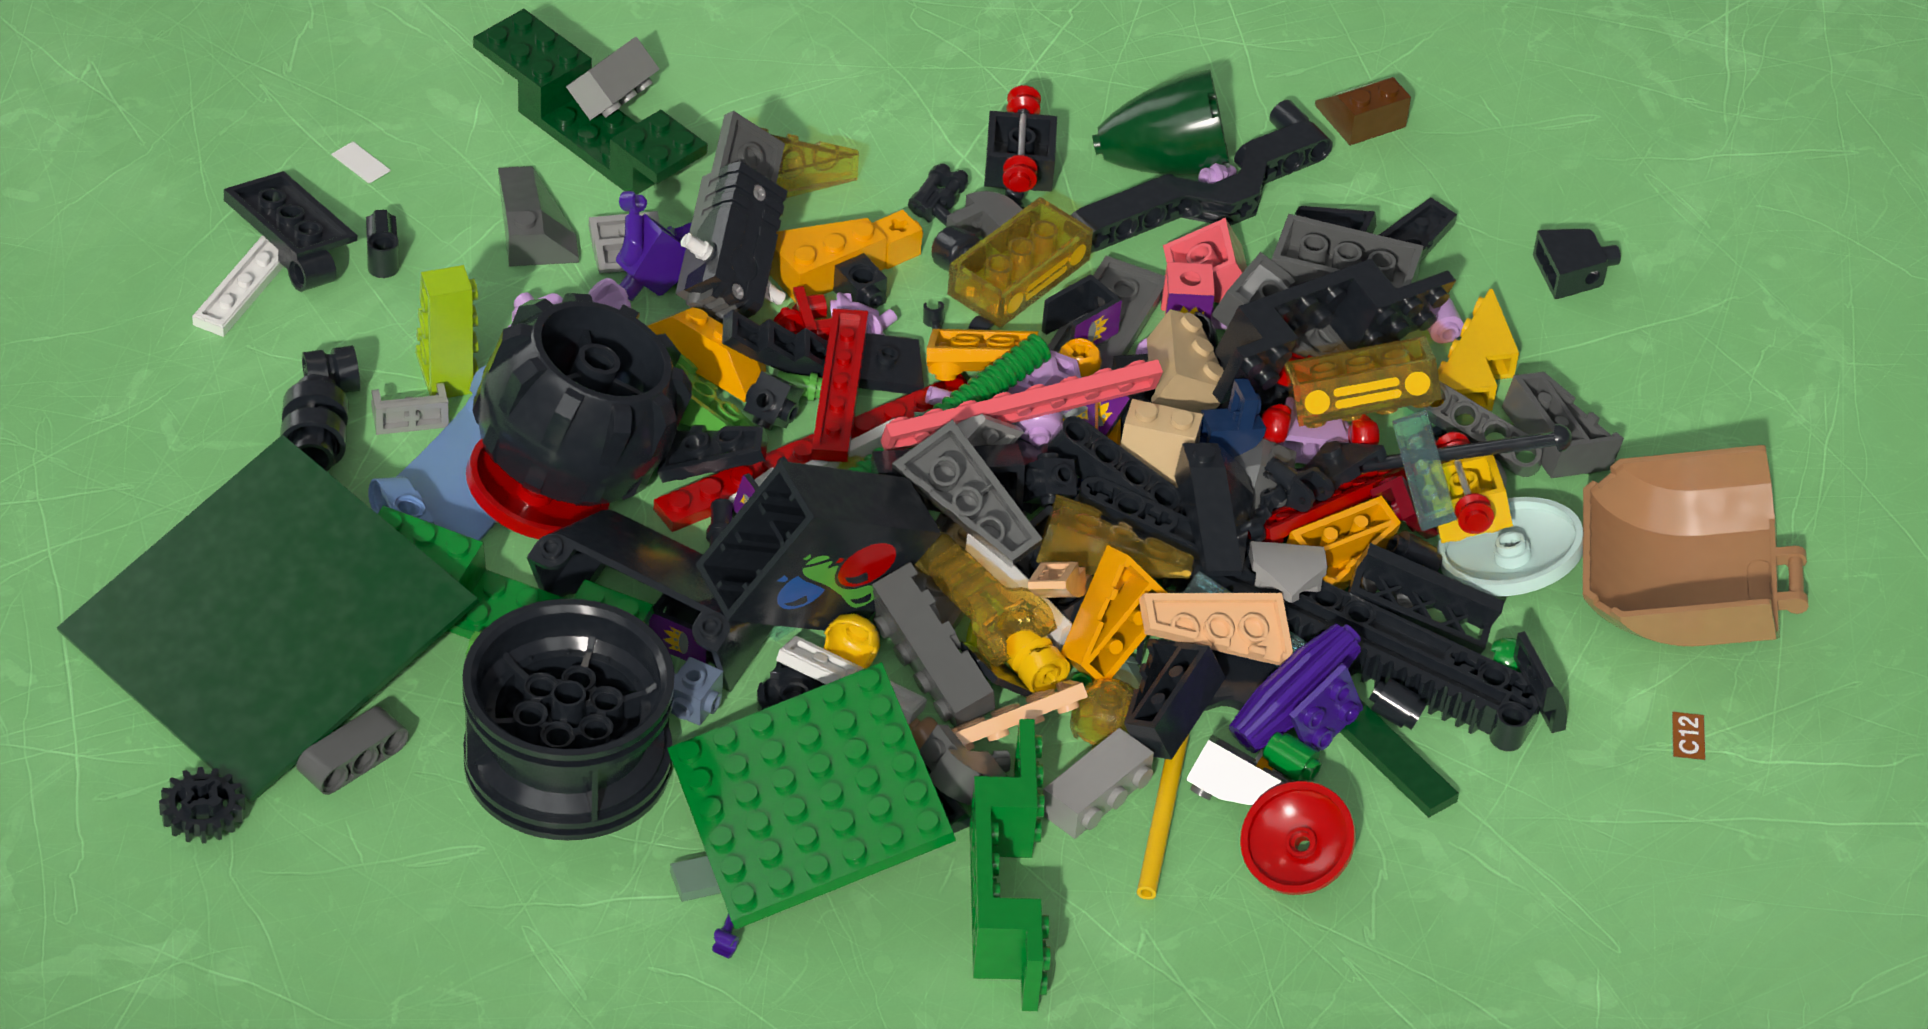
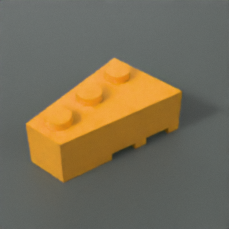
[770,218,887,303]
[1286,496,1401,590]
[1061,545,1167,687]

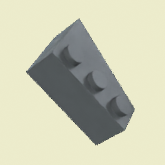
[1502,372,1624,478]

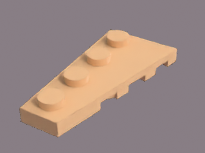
[951,679,1088,751]

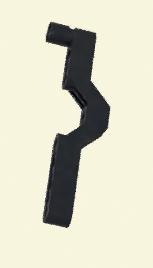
[1066,100,1333,253]

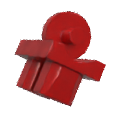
[774,286,832,341]

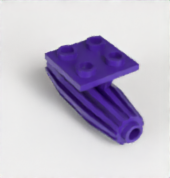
[1229,624,1364,754]

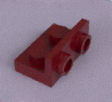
[1370,475,1438,540]

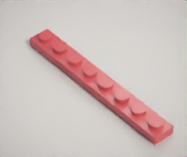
[881,359,1163,450]

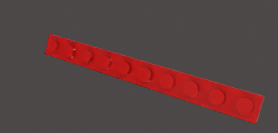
[653,374,968,532]

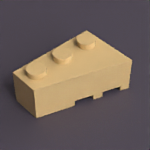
[1147,309,1224,413]

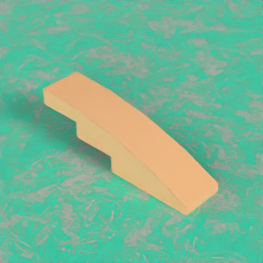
[1028,562,1092,598]

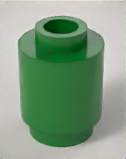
[1263,732,1322,782]

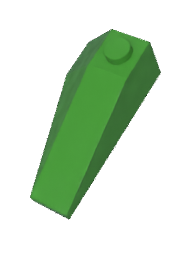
[676,354,755,431]

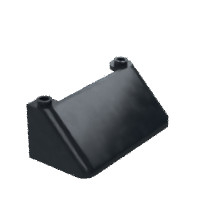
[527,509,774,692]

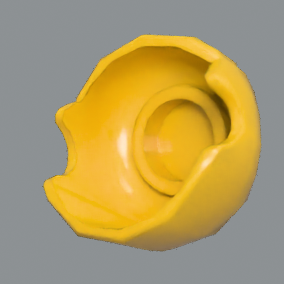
[823,614,880,668]

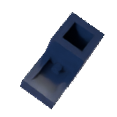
[1199,379,1266,458]

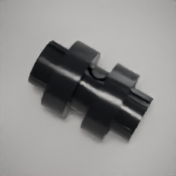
[280,374,349,471]

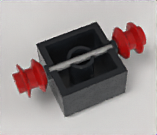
[984,85,1057,192]

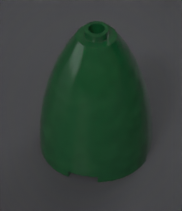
[1092,69,1230,175]

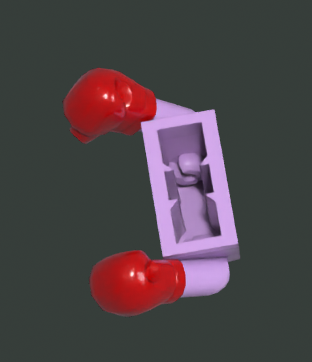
[1261,393,1380,464]

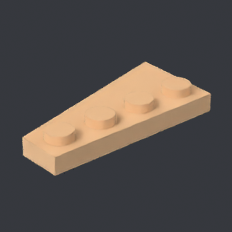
[1139,593,1293,666]

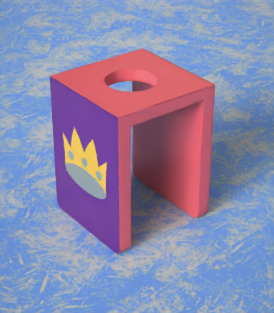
[1161,262,1215,320]

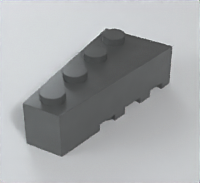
[892,419,1042,567]
[872,562,995,727]

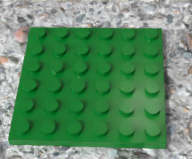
[667,662,956,930]

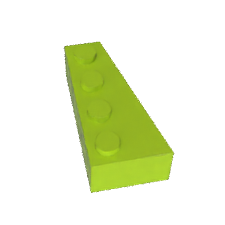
[415,265,479,398]

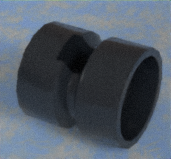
[302,345,360,393]

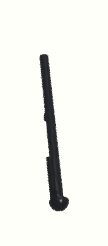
[1294,424,1572,473]

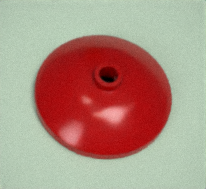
[1240,781,1356,895]

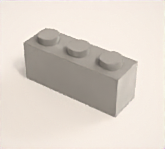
[566,37,659,120]
[1043,728,1154,839]

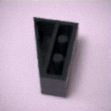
[1124,638,1226,760]

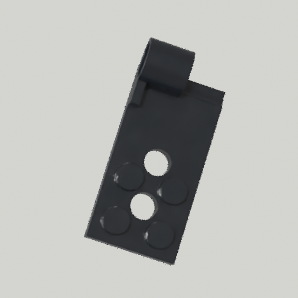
[224,171,358,292]

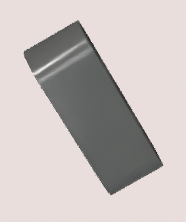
[296,706,409,795]

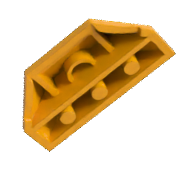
[647,307,766,402]

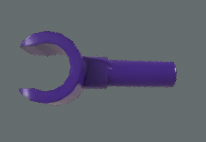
[712,913,739,959]

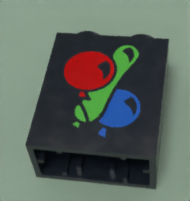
[695,461,942,631]

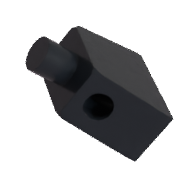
[1533,229,1621,299]

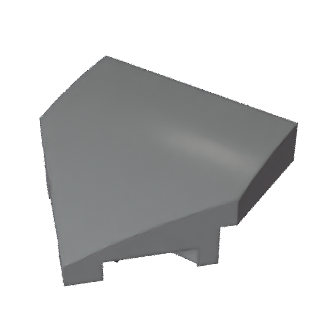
[1249,541,1327,603]

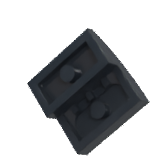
[1513,631,1567,733]

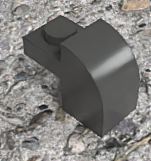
[946,191,1027,252]
[919,724,1008,805]

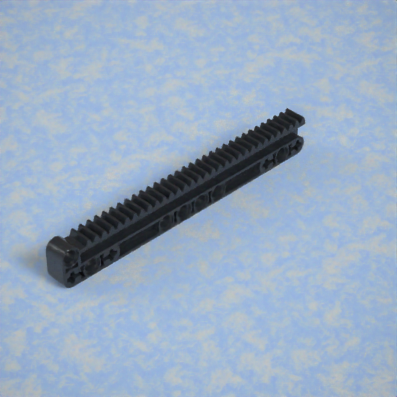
[1061,476,1541,751]

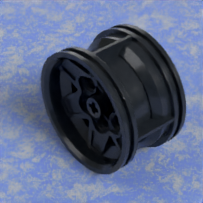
[462,599,675,841]

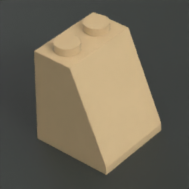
[1120,399,1203,488]

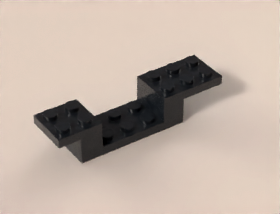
[1212,259,1456,404]

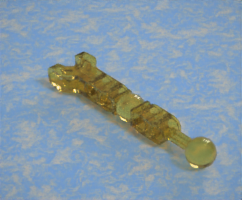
[836,455,1057,667]

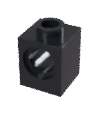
[833,253,887,309]

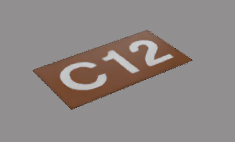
[1672,712,1705,760]

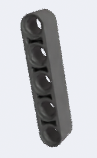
[1388,363,1542,477]

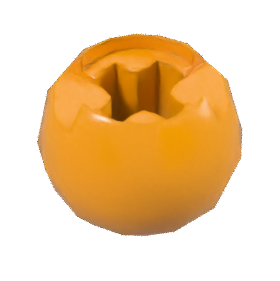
[1059,338,1102,378]

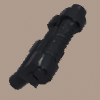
[908,163,969,226]

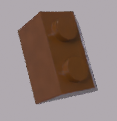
[1315,77,1411,146]

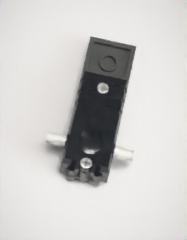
[675,110,788,323]

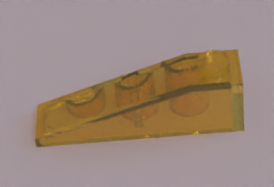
[1036,494,1194,578]

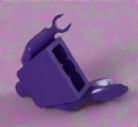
[616,191,692,301]

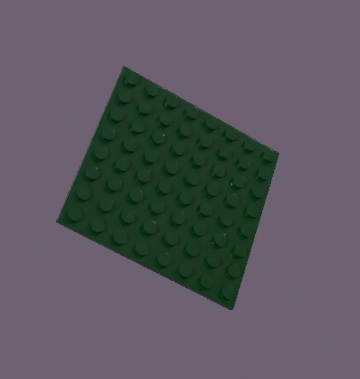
[57,434,479,804]

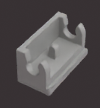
[371,383,449,435]

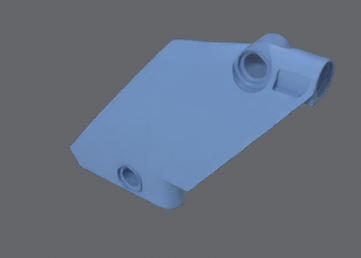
[368,365,497,541]

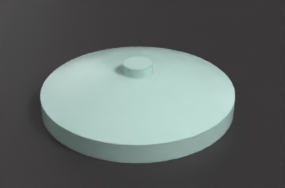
[1437,497,1583,597]

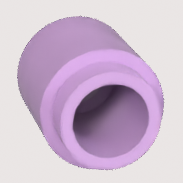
[1427,298,1463,344]

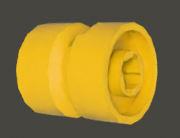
[1001,624,1070,693]

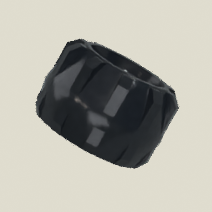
[472,293,693,507]

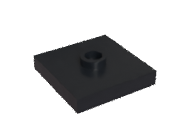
[859,333,924,394]

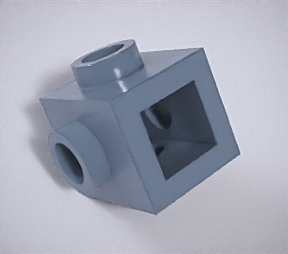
[671,657,723,726]

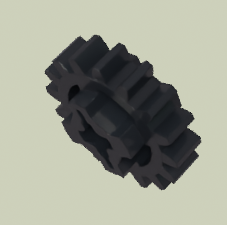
[159,767,246,844]

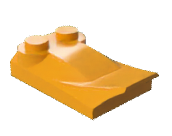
[927,329,1039,381]

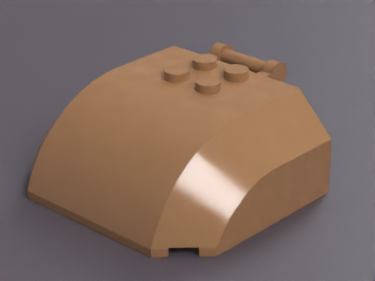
[1583,445,1808,646]

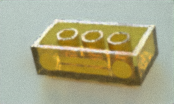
[947,197,1093,328]
[1284,336,1442,428]

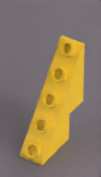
[1425,289,1519,411]

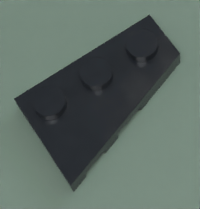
[658,425,768,483]

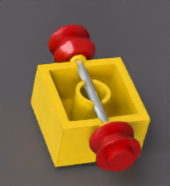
[1422,432,1513,543]

